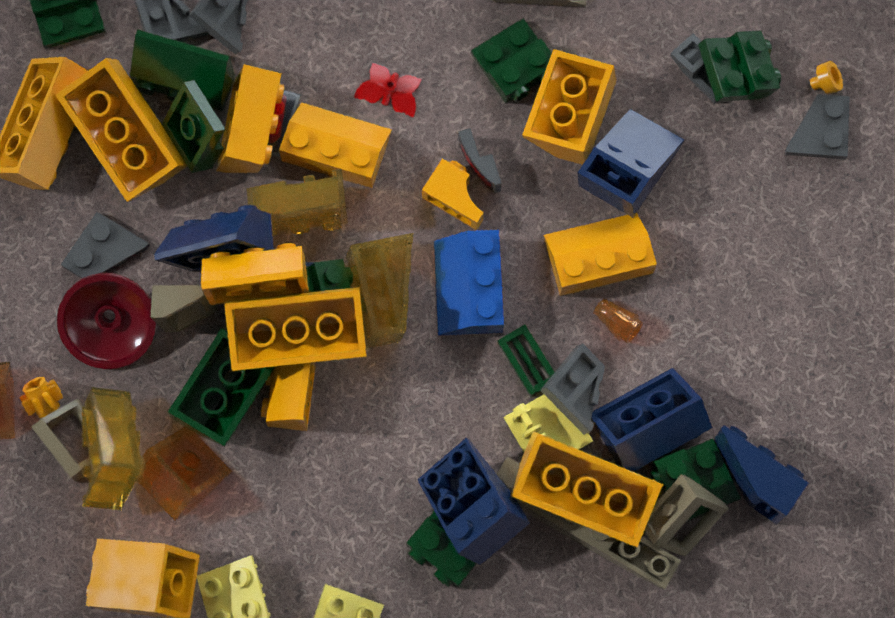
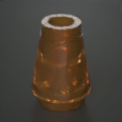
[593,298,643,343]

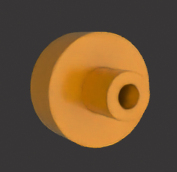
[810,61,843,95]

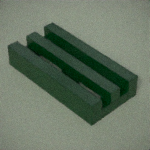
[497,324,555,397]

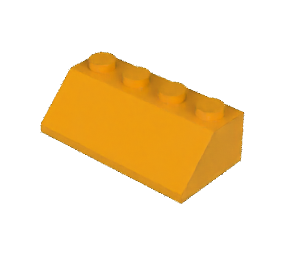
[0,57,88,190]
[55,58,187,202]
[224,287,367,371]
[511,431,663,547]

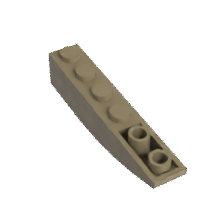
[497,457,682,590]

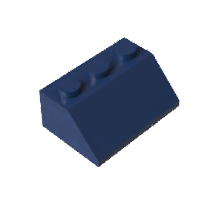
[154,205,274,271]
[591,368,713,472]

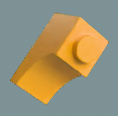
[422,158,484,230]

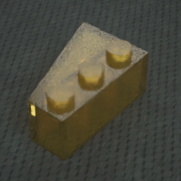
[247,169,348,236]
[346,233,414,348]
[82,387,145,510]

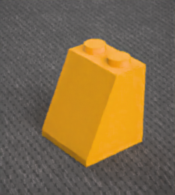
[86,539,200,618]

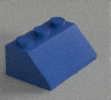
[434,230,504,336]

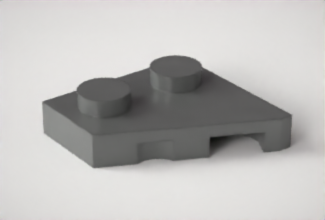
[134,0,208,42]
[189,0,248,54]
[785,94,850,160]
[61,212,150,279]
[541,343,605,435]

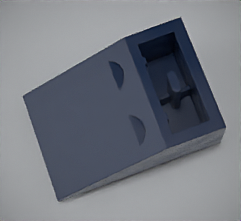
[577,109,684,218]
[714,425,809,525]
[417,438,530,565]

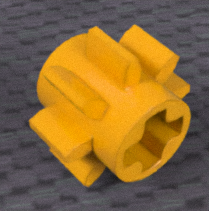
[20,377,63,418]

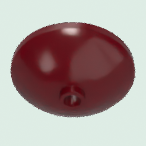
[57,273,156,369]

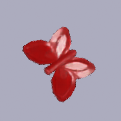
[354,63,422,118]

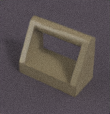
[151,285,218,332]
[31,399,118,482]
[644,474,729,556]

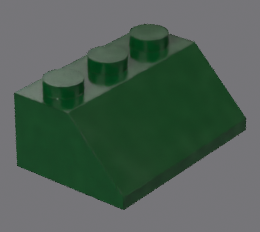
[130,29,235,111]
[168,328,276,447]

